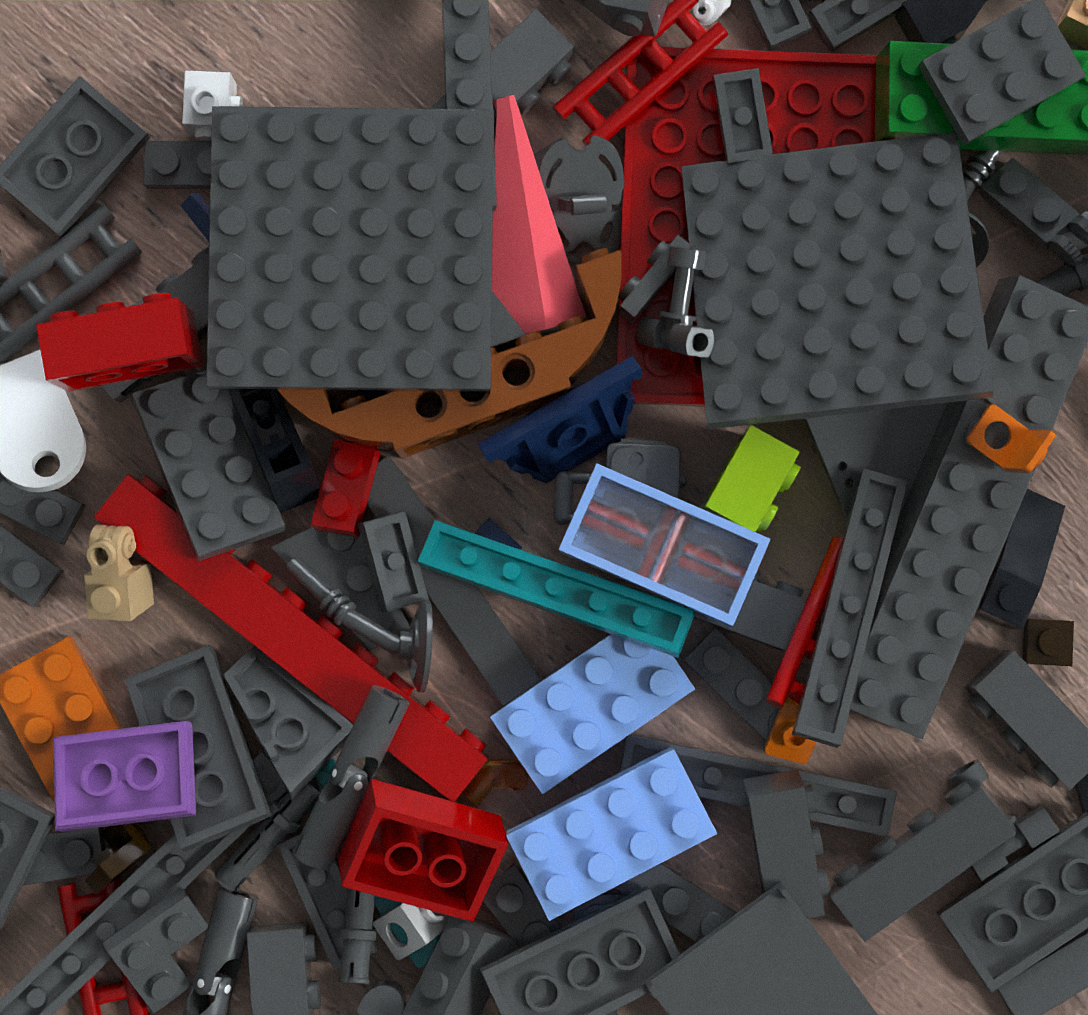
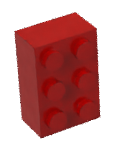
[36,293,204,392]
[338,778,509,922]

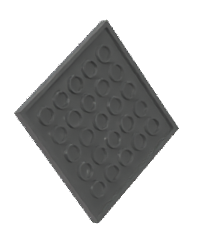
[207,106,494,391]
[681,131,994,429]

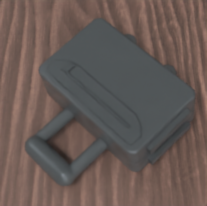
[553,439,687,525]

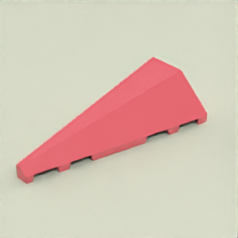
[492,95,586,334]

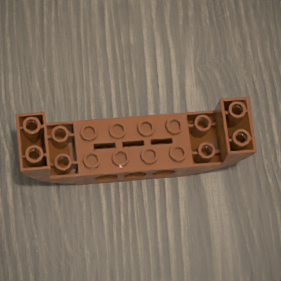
[277,248,622,459]

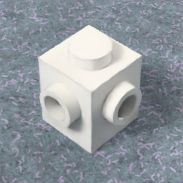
[182,71,243,141]

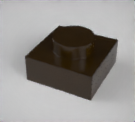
[1023,619,1074,667]

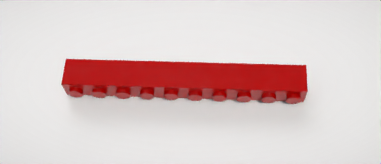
[93,474,489,802]

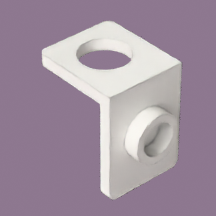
[373,903,451,960]

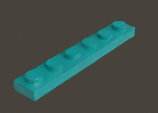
[418,520,695,658]

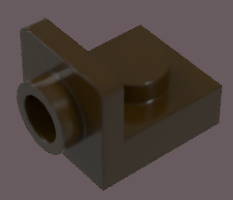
[85,823,152,895]

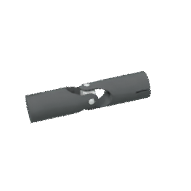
[292,685,410,871]
[184,887,259,1015]

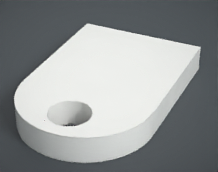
[0,350,86,492]

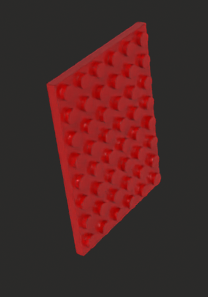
[616,47,877,407]

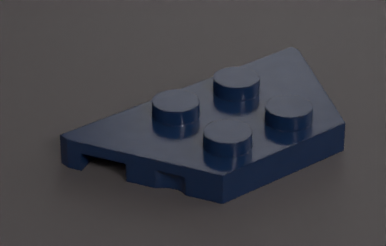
[478,356,642,483]

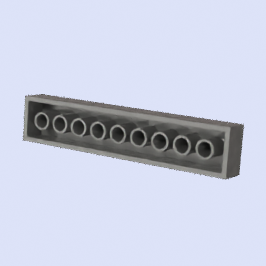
[850,275,1088,739]

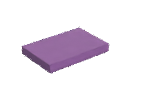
[53,721,196,832]

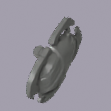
[538,136,624,264]

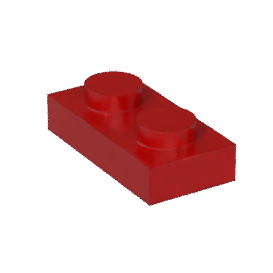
[310,440,381,537]

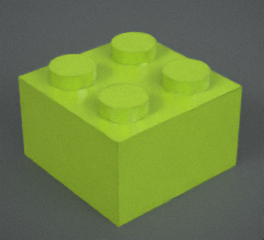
[700,425,801,534]

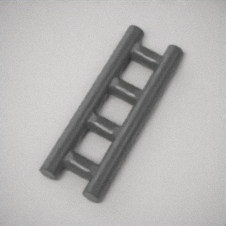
[0,204,142,364]

